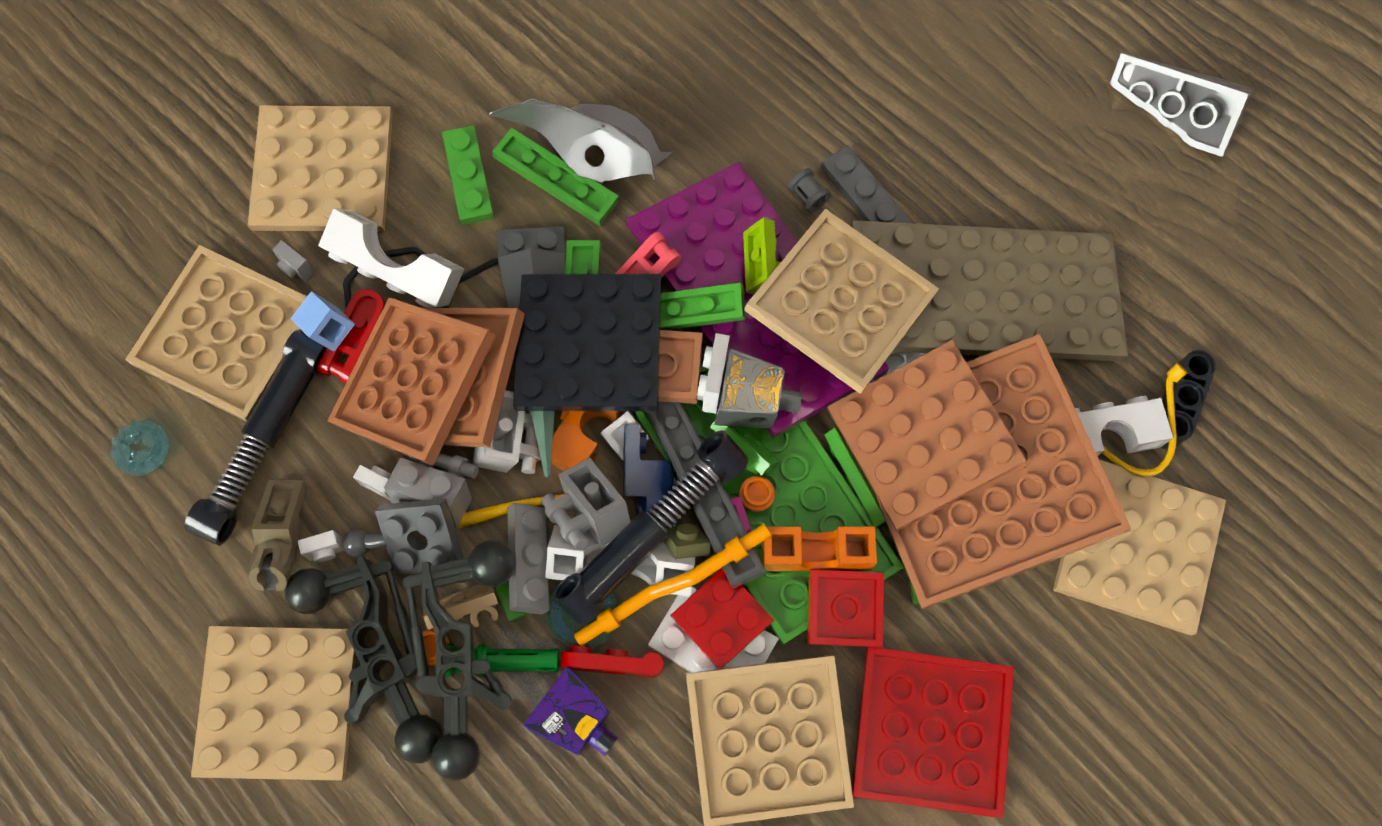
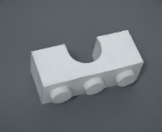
[1075,396,1173,456]

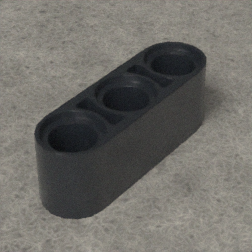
[1161,350,1216,450]

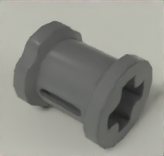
[788,168,831,213]

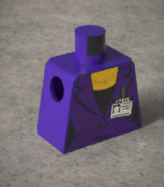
[523,667,618,756]

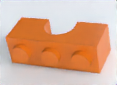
[551,411,625,472]
[761,527,877,571]

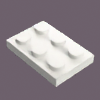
[648,587,779,672]

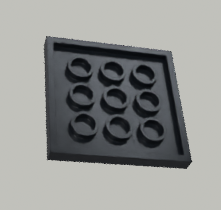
[513,274,662,411]

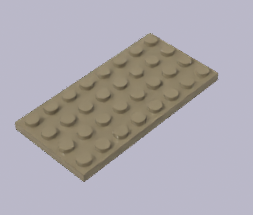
[850,220,1128,361]

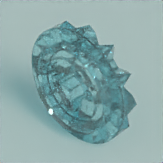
[109,420,169,476]

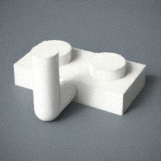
[697,333,730,414]

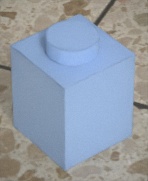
[291,291,355,351]

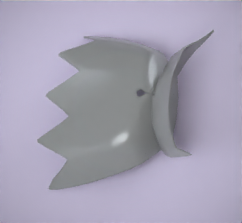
[489,98,673,183]

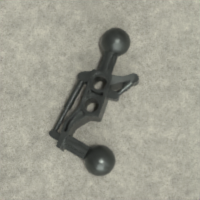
[402,540,515,781]
[285,556,442,764]

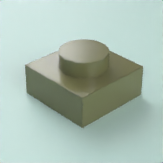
[663,524,711,559]

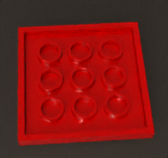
[852,647,1014,818]

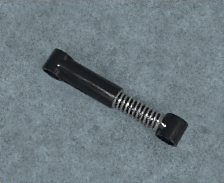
[185,330,327,546]
[553,430,749,626]

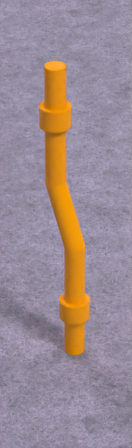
[574,523,772,646]

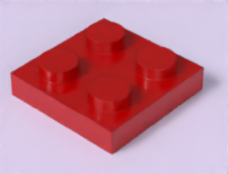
[670,568,774,669]
[807,570,884,647]

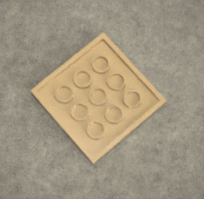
[248,105,393,232]
[744,209,939,394]
[125,245,307,422]
[1053,460,1226,636]
[191,626,357,781]
[686,655,854,826]

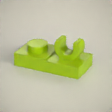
[743,217,780,295]

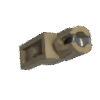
[248,480,306,591]

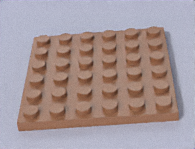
[874,334,1131,610]

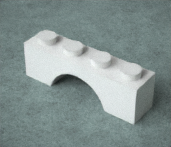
[318,209,465,308]
[545,525,695,596]

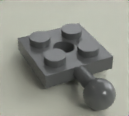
[342,498,464,575]

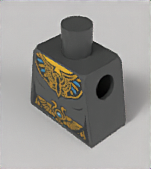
[714,349,802,428]

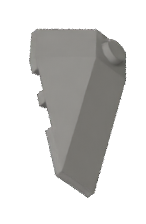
[1110,52,1254,157]

